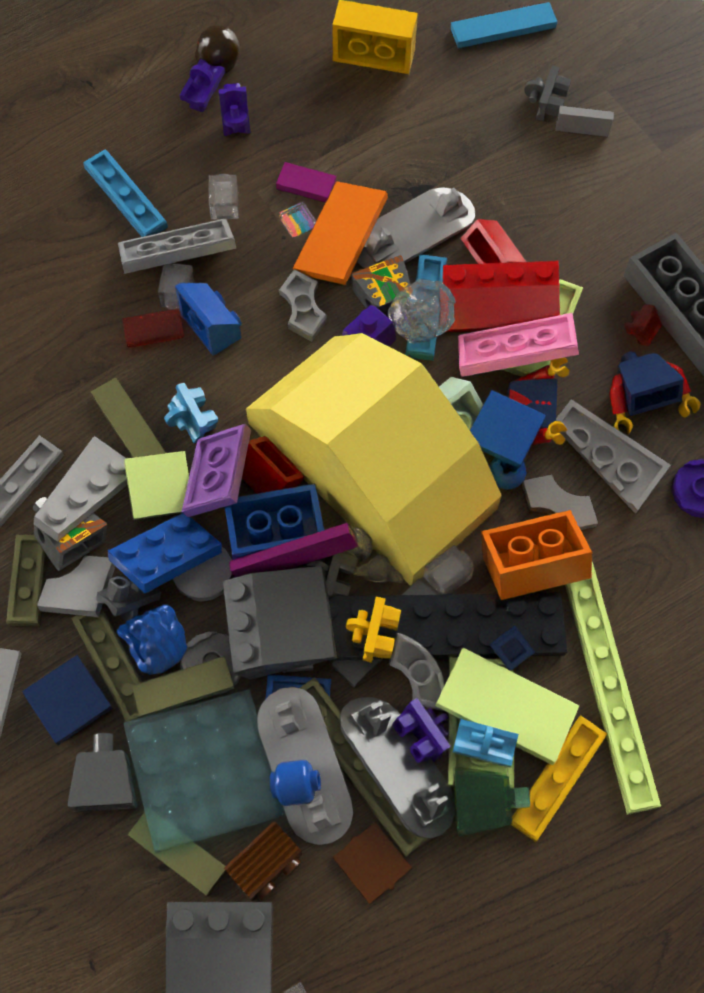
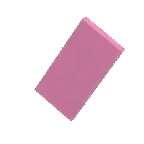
[458,313,579,377]

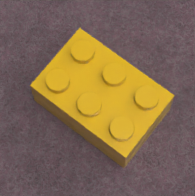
[332,0,418,74]

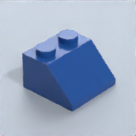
[175,283,242,356]

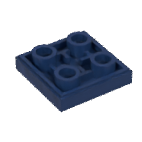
[22,655,113,746]

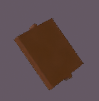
[333,822,412,905]

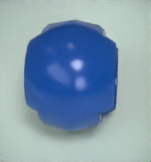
[489,457,527,490]

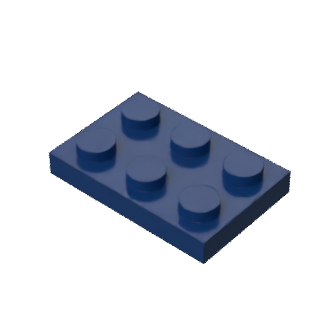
[108,513,222,593]

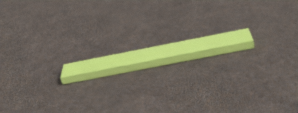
[565,562,661,815]

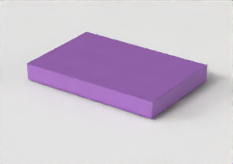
[181,424,251,517]

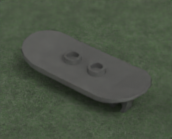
[339,697,455,838]

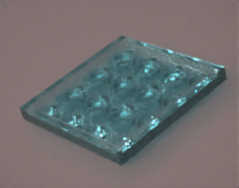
[123,689,285,853]

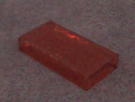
[122,308,184,348]

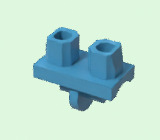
[164,383,218,443]
[452,719,519,768]

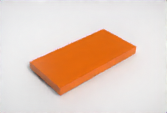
[293,181,388,285]

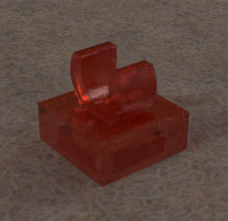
[623,304,662,346]

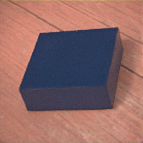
[489,625,535,671]

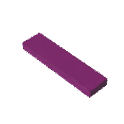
[229,523,359,577]

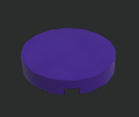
[671,459,704,518]

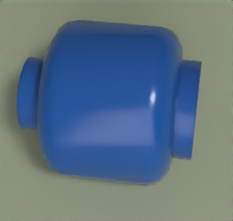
[270,760,321,806]

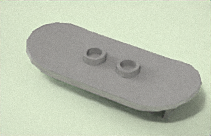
[357,187,475,268]
[257,687,353,845]

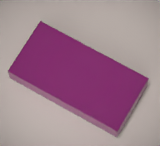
[276,162,336,202]

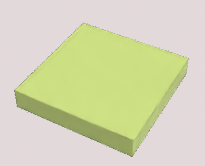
[124,451,189,520]

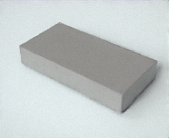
[555,106,614,137]

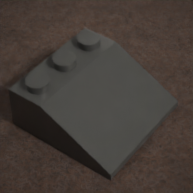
[223,566,337,680]
[166,902,274,993]

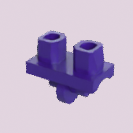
[180,59,225,112]
[218,83,251,136]
[392,698,451,763]

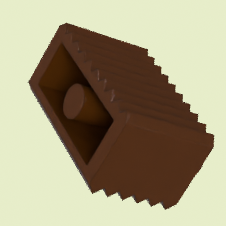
[224,821,302,902]

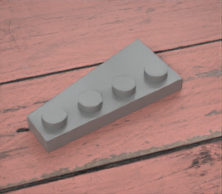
[556,399,671,514]
[34,436,128,542]

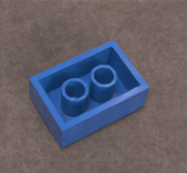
[225,484,324,559]

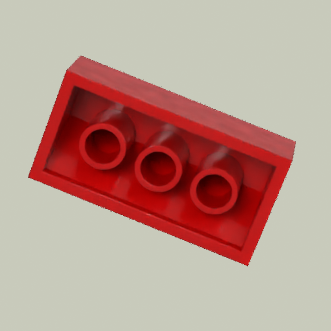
[443,261,560,332]

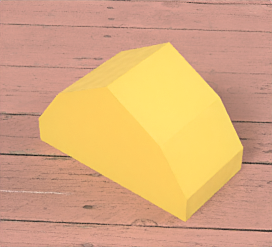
[246,333,502,586]

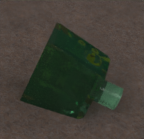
[453,767,530,836]

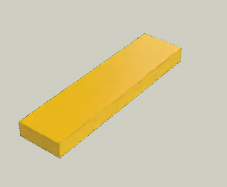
[508,715,607,842]

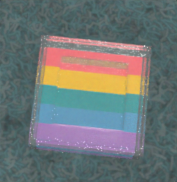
[279,201,316,238]

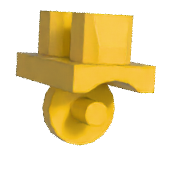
[345,597,401,663]

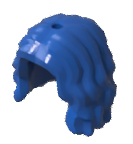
[117,604,187,675]

